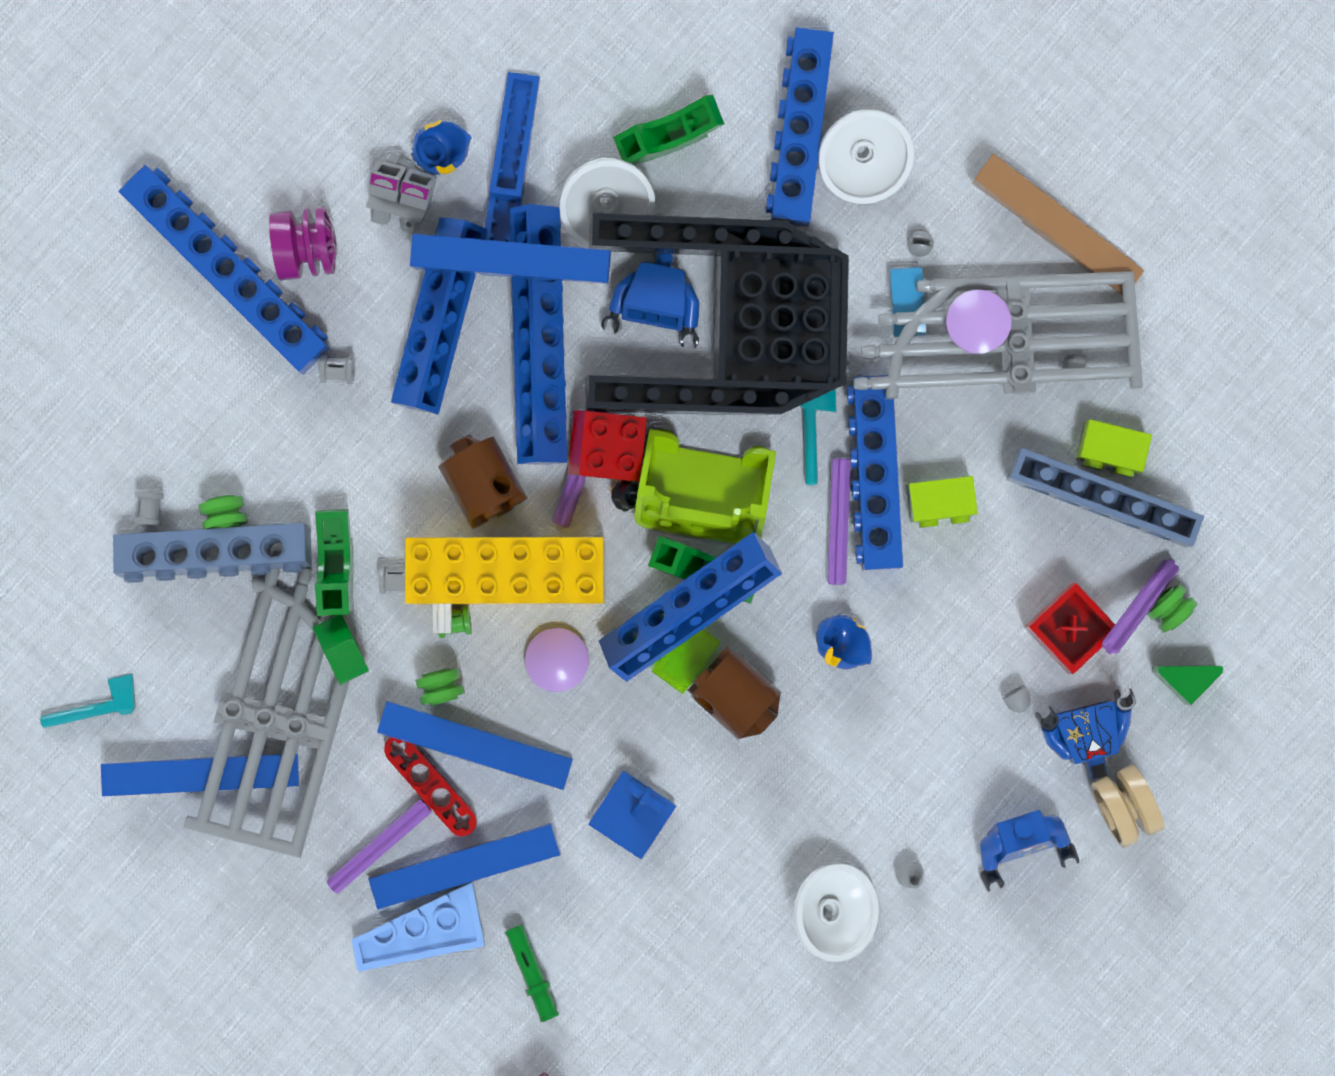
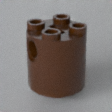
[438,434,528,529]
[687,646,782,740]

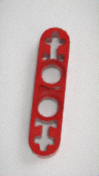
[384,738,478,837]

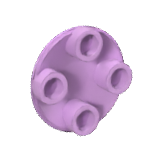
[946,290,1011,354]
[525,628,589,692]

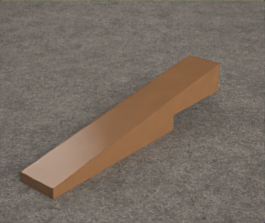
[972,153,1145,296]

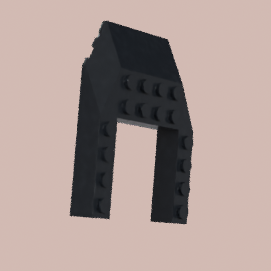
[585,213,849,415]

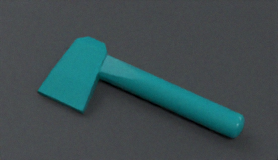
[800,389,836,486]
[40,674,136,728]

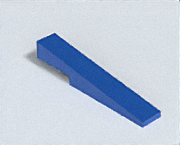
[485,72,540,242]
[410,234,611,284]
[377,701,573,790]
[100,753,299,797]
[368,823,561,910]

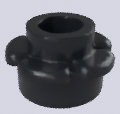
[611,480,638,512]

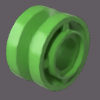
[198,495,248,529]
[1147,584,1198,633]
[415,668,465,706]

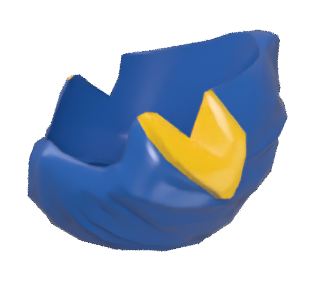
[411,120,472,175]
[816,614,872,670]

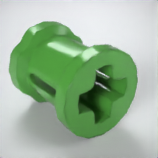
[438,606,472,638]

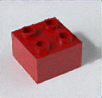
[567,410,647,482]
[1024,583,1115,674]

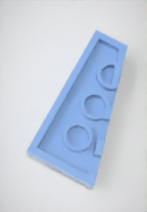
[352,882,485,972]

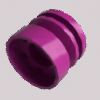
[269,207,337,281]

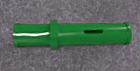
[504,924,559,1022]

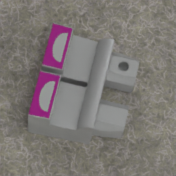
[366,160,437,234]

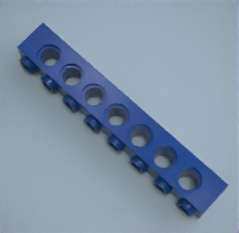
[118,164,330,375]
[510,204,568,465]

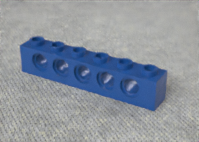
[766,27,834,227]
[391,217,488,415]
[846,375,903,571]
[598,532,783,682]

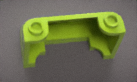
[634,429,776,544]

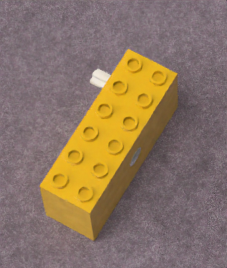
[405,537,606,633]

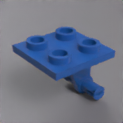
[588,770,677,860]

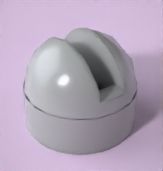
[907,230,934,257]
[1062,354,1087,381]
[1002,685,1031,713]
[895,862,924,889]

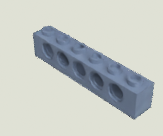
[1006,448,1205,547]
[113,523,312,583]

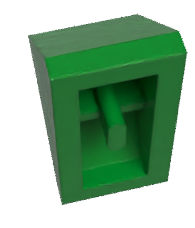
[312,615,369,685]
[1152,666,1223,705]

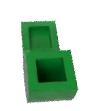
[613,95,725,165]
[315,509,354,616]
[648,536,755,604]

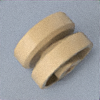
[1091,764,1165,848]

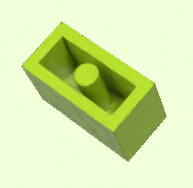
[1076,419,1152,478]
[906,476,978,528]

